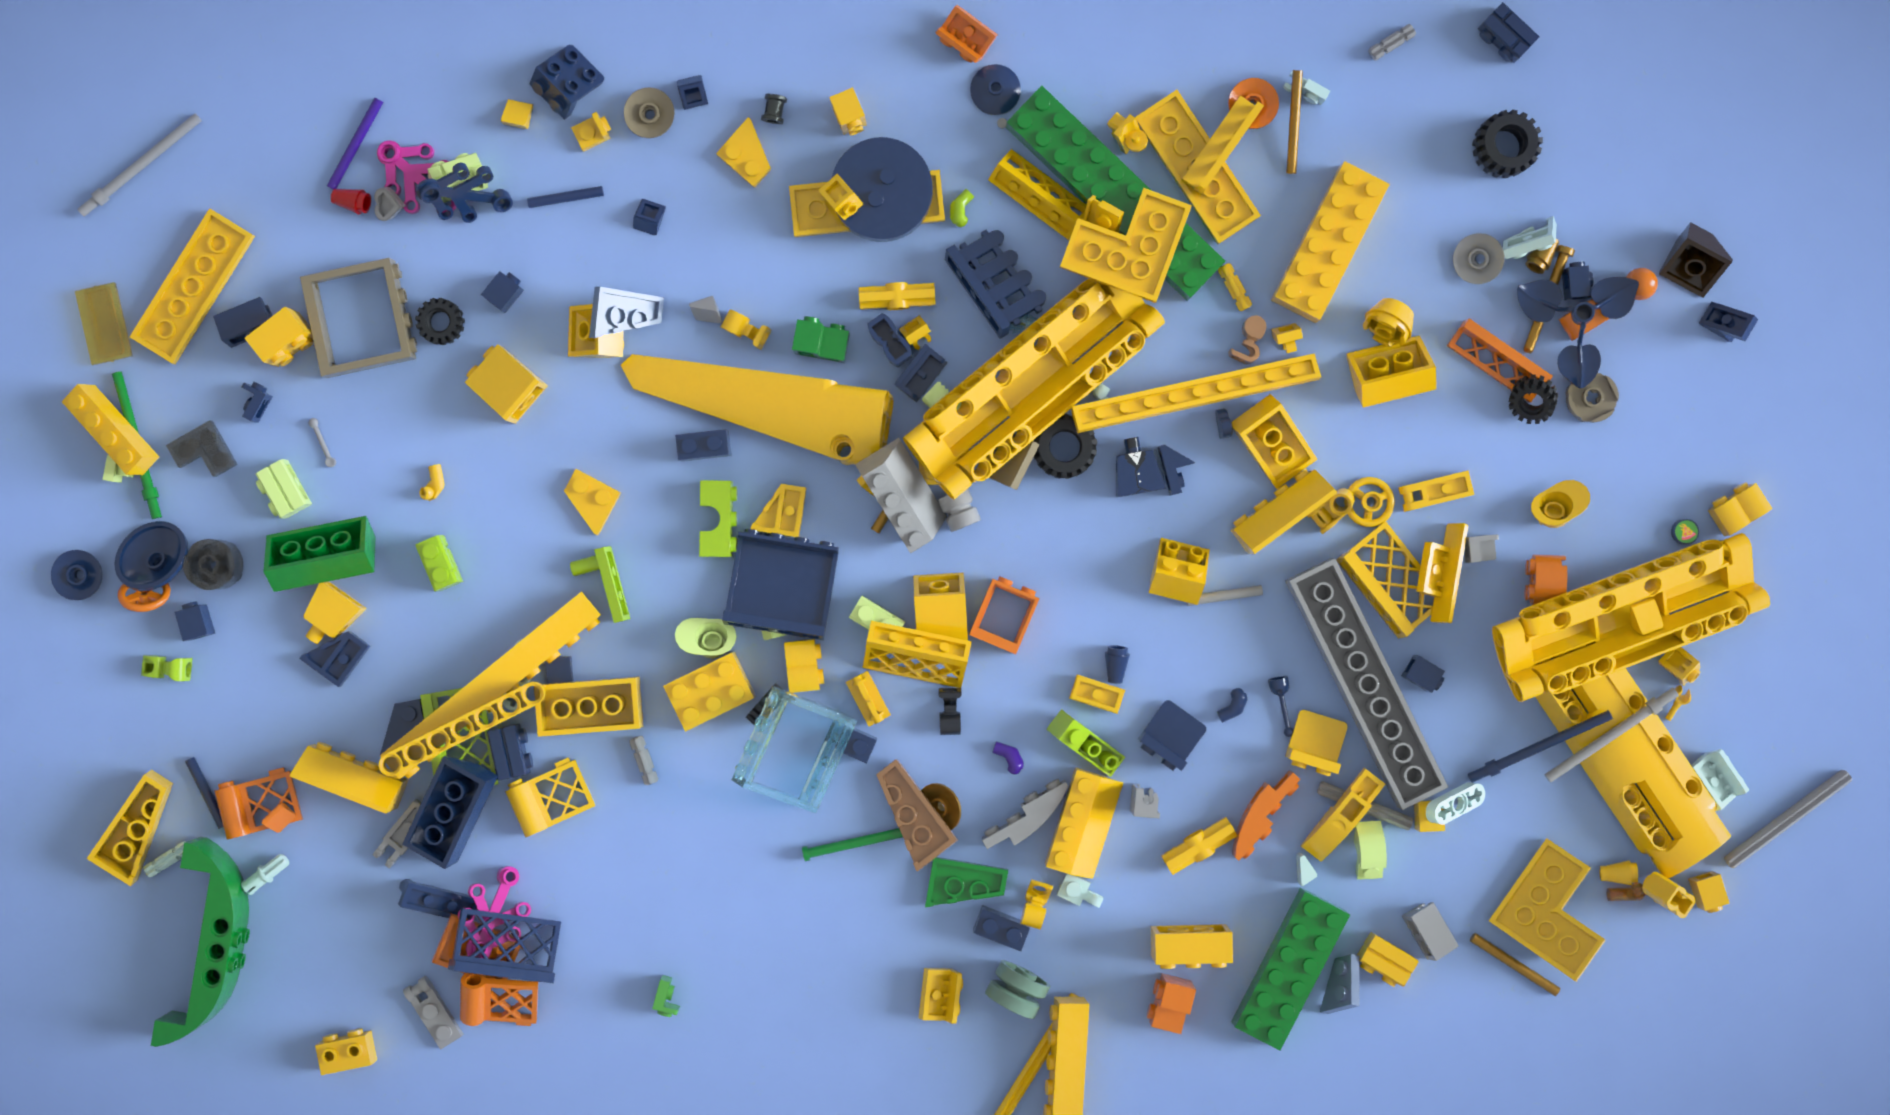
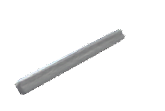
[1724,770,1852,868]

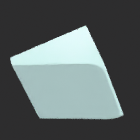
[1296,852,1318,886]

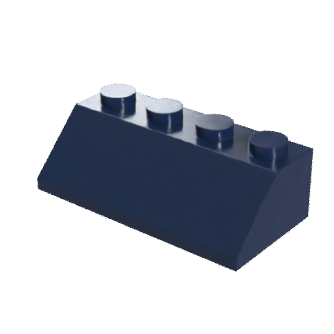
[402,756,498,869]

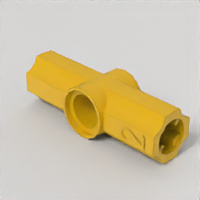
[858,282,936,310]
[1161,817,1238,875]

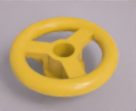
[1344,477,1395,527]

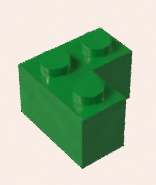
[792,316,850,363]

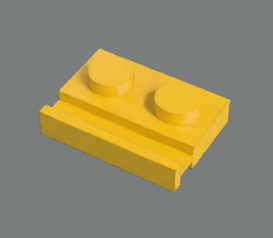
[1083,195,1124,233]

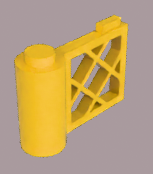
[505,757,596,838]

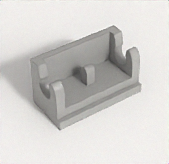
[1130,783,1160,819]
[1402,902,1459,961]

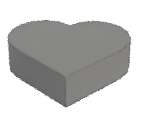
[374,187,406,221]

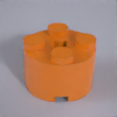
[1524,554,1567,605]

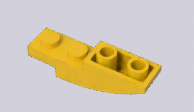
[1300,768,1386,861]

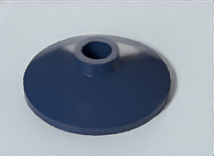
[970,64,1021,115]
[51,550,102,600]

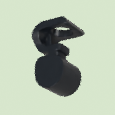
[939,688,962,735]

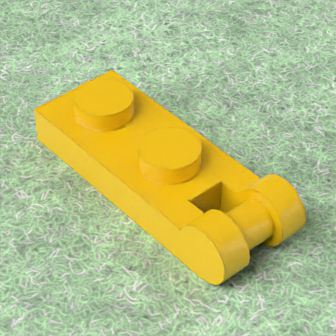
[1398,470,1474,512]

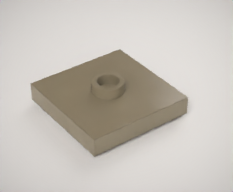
[989,433,1039,490]

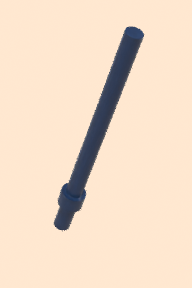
[1468,710,1613,783]

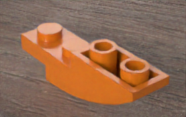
[1232,770,1300,861]

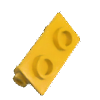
[846,671,891,727]

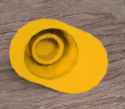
[1531,480,1590,528]

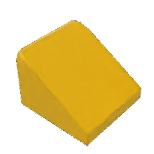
[501,99,533,129]
[1630,598,1664,635]

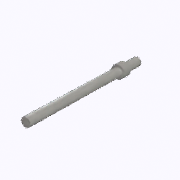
[77,113,202,217]
[1544,687,1679,783]

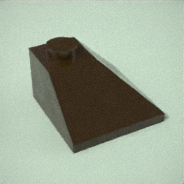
[1659,222,1733,298]

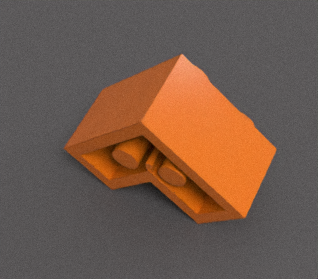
[1147,973,1196,1034]

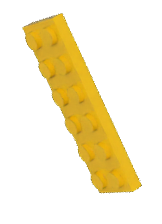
[1135,90,1261,245]
[789,170,945,237]
[130,208,255,365]

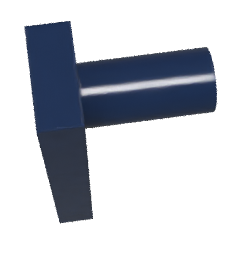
[398,879,477,919]

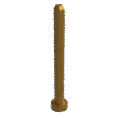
[1523,245,1575,354]

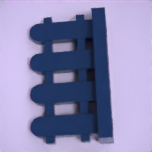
[944,229,1046,339]

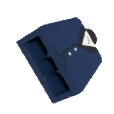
[1116,437,1166,498]

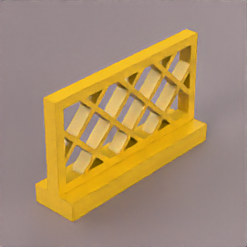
[1336,521,1433,639]
[862,621,972,688]

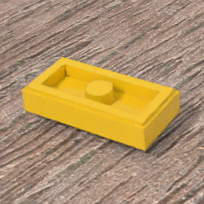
[1069,674,1125,714]

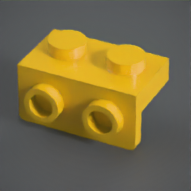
[918,968,963,1024]

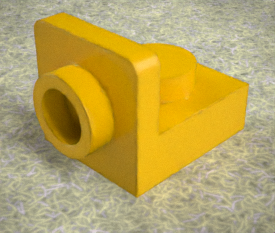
[571,112,611,152]
[818,173,863,220]
[1658,647,1701,686]

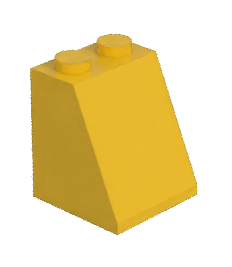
[464,344,548,424]
[913,572,968,641]

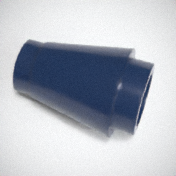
[1105,645,1130,684]

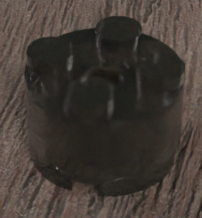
[183,539,243,590]

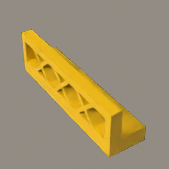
[1182,95,1264,194]
[988,149,1086,240]

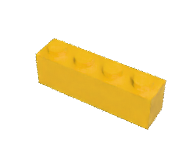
[62,384,159,475]

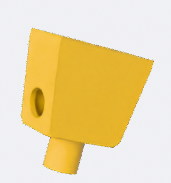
[303,581,367,644]

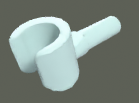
[1093,383,1110,400]

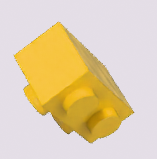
[315,1028,377,1075]

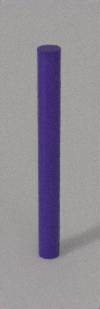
[326,97,384,190]

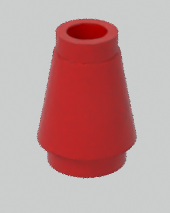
[331,189,371,215]

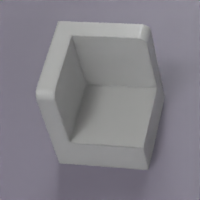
[1464,534,1499,563]

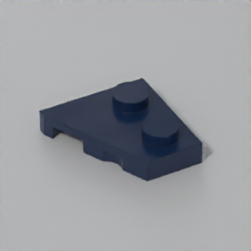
[299,631,370,687]

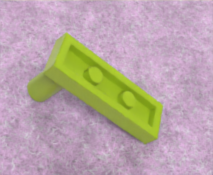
[570,546,631,623]

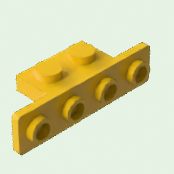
[1416,523,1468,623]

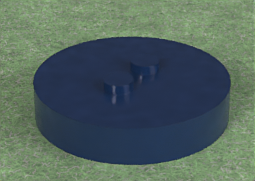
[832,137,933,242]

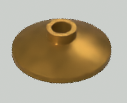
[921,783,961,830]

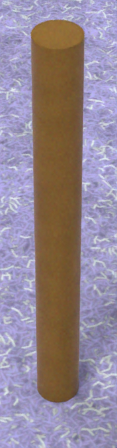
[1286,70,1303,174]
[1470,933,1561,996]

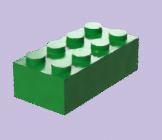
[263,516,376,592]

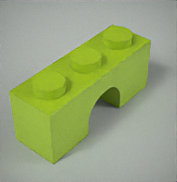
[699,480,737,557]

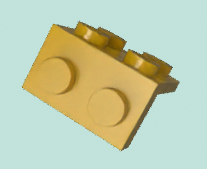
[1285,709,1348,776]

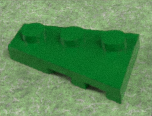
[925,857,1008,907]

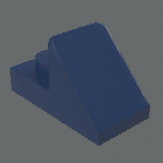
[1699,301,1758,342]
[1157,445,1195,496]

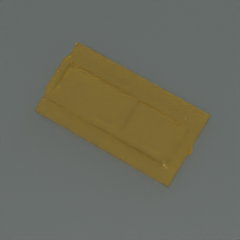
[75,282,133,365]

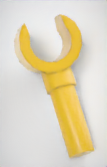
[1665,685,1691,721]

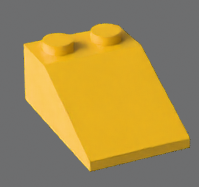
[1231,394,1317,489]

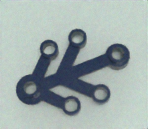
[416,162,513,223]

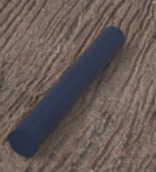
[527,186,604,208]
[185,757,223,829]

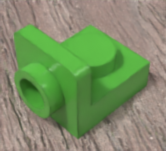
[652,975,680,1017]

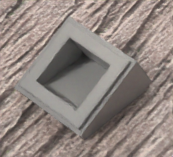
[689,296,723,323]

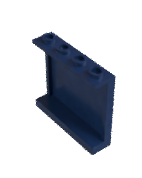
[722,529,839,641]

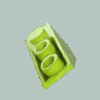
[1046,709,1125,777]

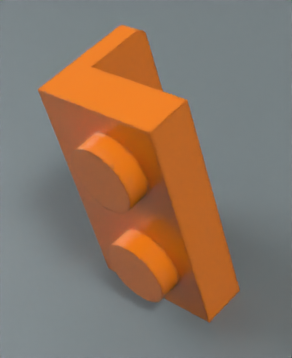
[935,5,998,63]

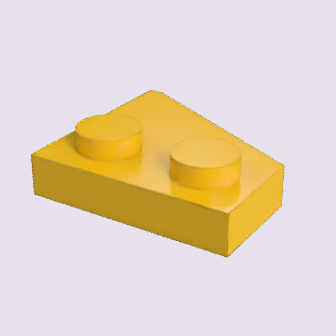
[716,117,771,188]
[564,469,621,535]

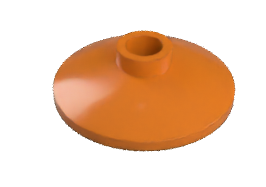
[1228,78,1279,129]

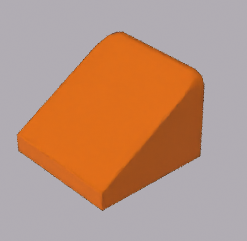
[261,803,296,833]

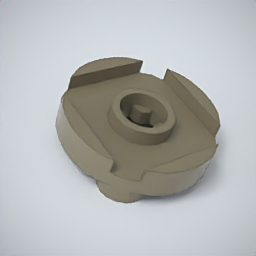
[1565,373,1619,423]

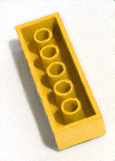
[1271,161,1390,323]

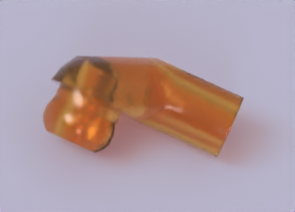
[1606,883,1646,901]

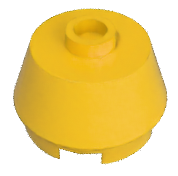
[1363,298,1414,347]

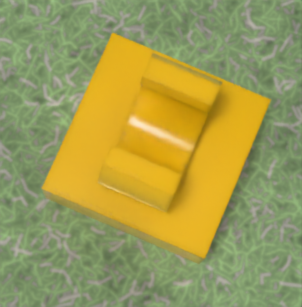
[899,315,931,350]
[1271,323,1303,353]

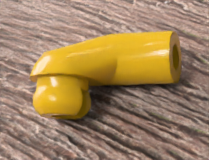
[419,464,445,501]

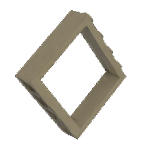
[300,258,417,378]

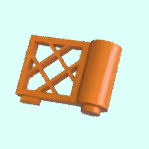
[214,767,303,840]
[460,973,538,1026]

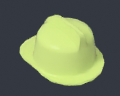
[675,618,737,659]

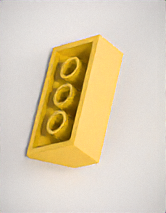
[1230,469,1337,554]
[289,742,409,814]
[1045,767,1123,879]

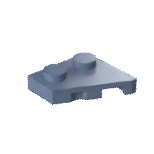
[1320,954,1360,1014]

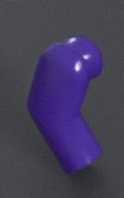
[992,741,1024,775]

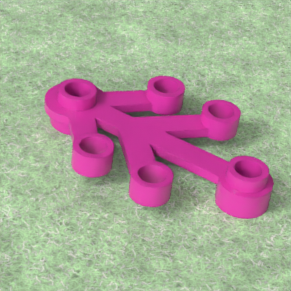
[377,140,456,214]
[458,866,531,958]

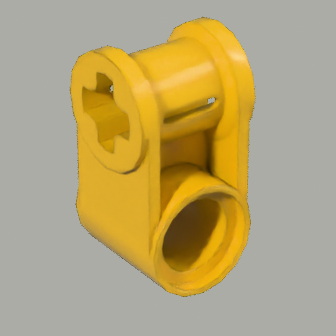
[1307,488,1355,534]

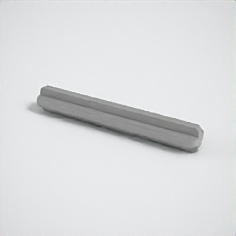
[1317,781,1413,830]

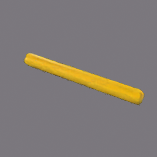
[994,993,1079,1115]

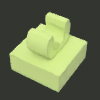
[103,455,134,483]

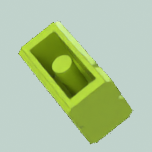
[415,535,464,592]

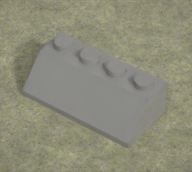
[855,438,947,554]

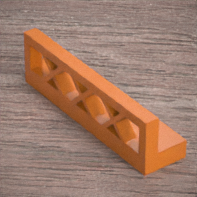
[1447,318,1553,403]

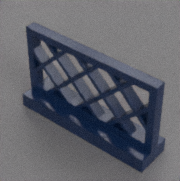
[448,908,561,983]

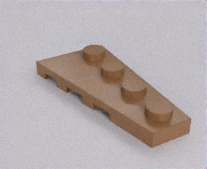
[876,759,958,871]

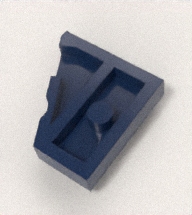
[380,699,424,755]

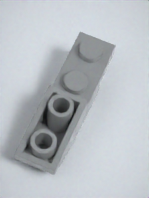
[982,779,1068,849]

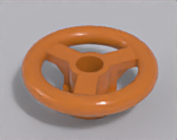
[118,583,171,612]

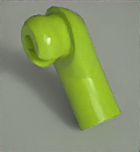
[950,189,974,227]

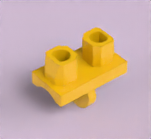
[1107,112,1148,154]

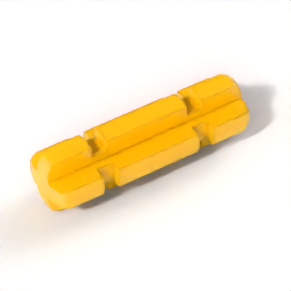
[1218,263,1252,311]

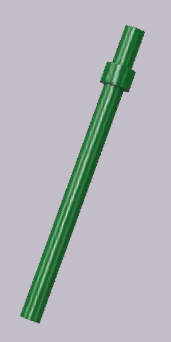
[112,372,162,520]

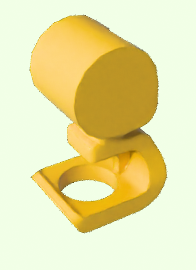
[720,309,772,350]
[1020,879,1053,930]

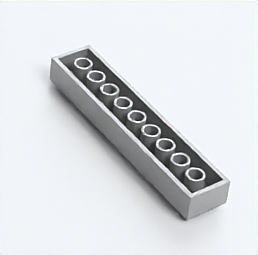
[1285,558,1448,810]

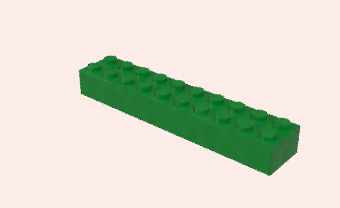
[1006,85,1225,301]

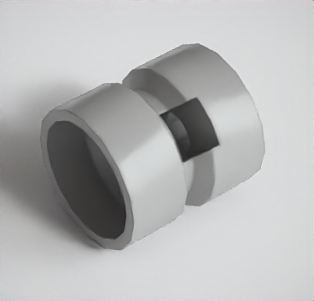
[938,489,981,532]

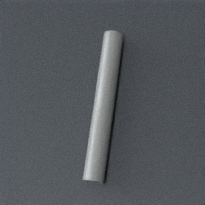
[1187,585,1263,606]

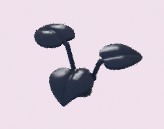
[1517,277,1639,389]

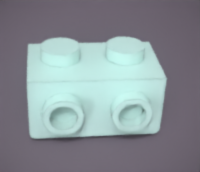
[1691,749,1749,811]

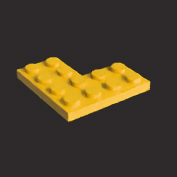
[1059,188,1192,303]
[1489,838,1606,982]

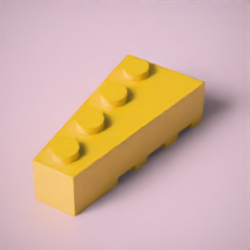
[87,769,173,886]

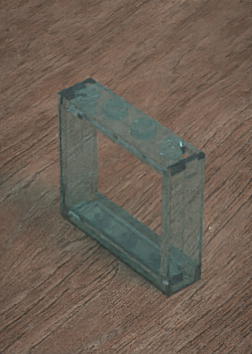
[731,686,857,813]

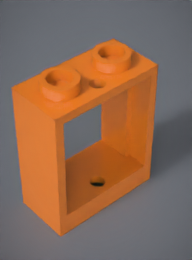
[969,576,1040,655]

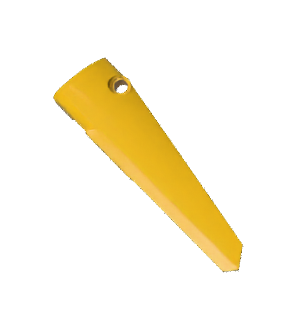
[621,354,894,465]

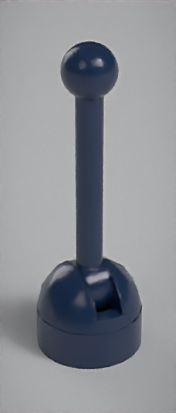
[1268,676,1293,737]

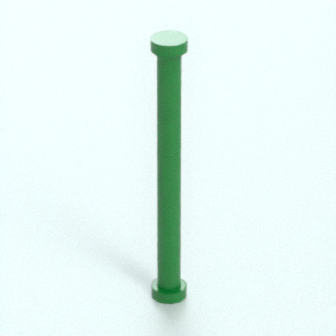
[802,828,903,862]

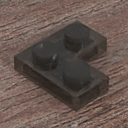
[166,420,238,477]

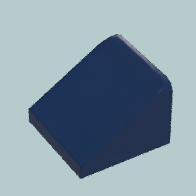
[677,75,708,110]
[633,199,666,235]

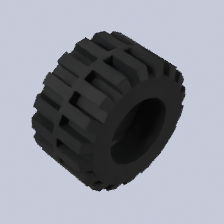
[1472,110,1543,178]
[1034,414,1097,479]

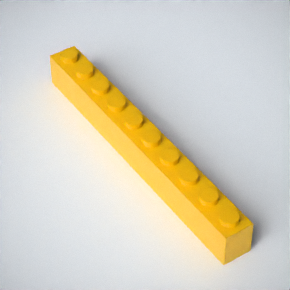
[380,591,601,779]

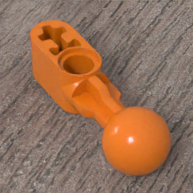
[1558,268,1658,341]

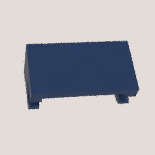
[213,297,272,348]
[894,344,948,403]

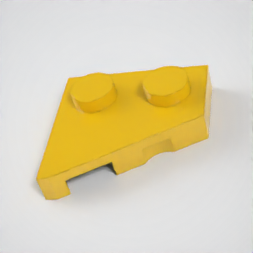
[751,484,807,537]

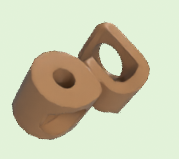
[1228,315,1267,364]

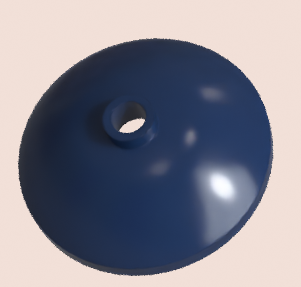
[114,521,188,591]

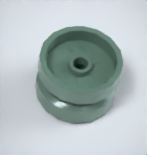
[985,960,1050,1019]

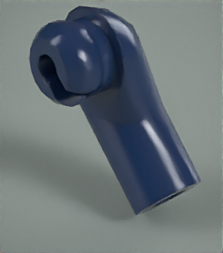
[1217,688,1248,723]

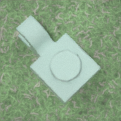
[1283,71,1330,105]
[1057,874,1104,908]

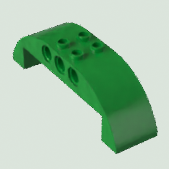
[151,837,250,1047]

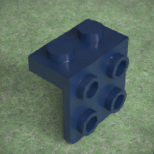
[529,45,604,120]
[1138,700,1206,771]

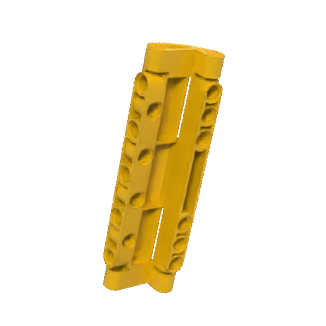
[903,279,1165,500]
[1492,533,1770,702]
[1534,642,1731,878]

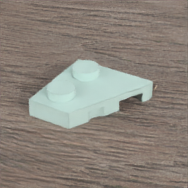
[1503,216,1557,259]

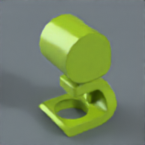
[141,655,193,681]

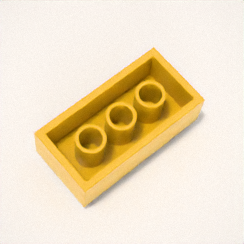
[534,676,644,737]

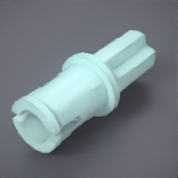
[241,854,289,895]

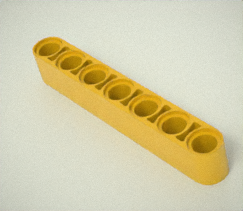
[379,681,546,776]

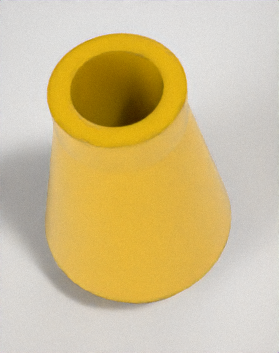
[1599,860,1638,885]

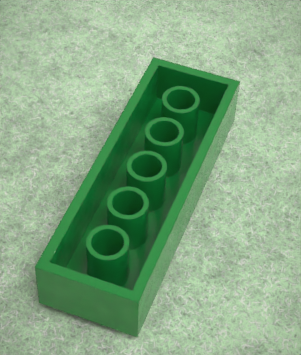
[1231,887,1350,1051]

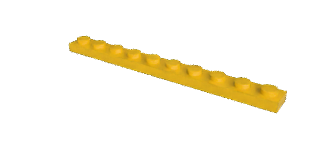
[1071,353,1321,433]

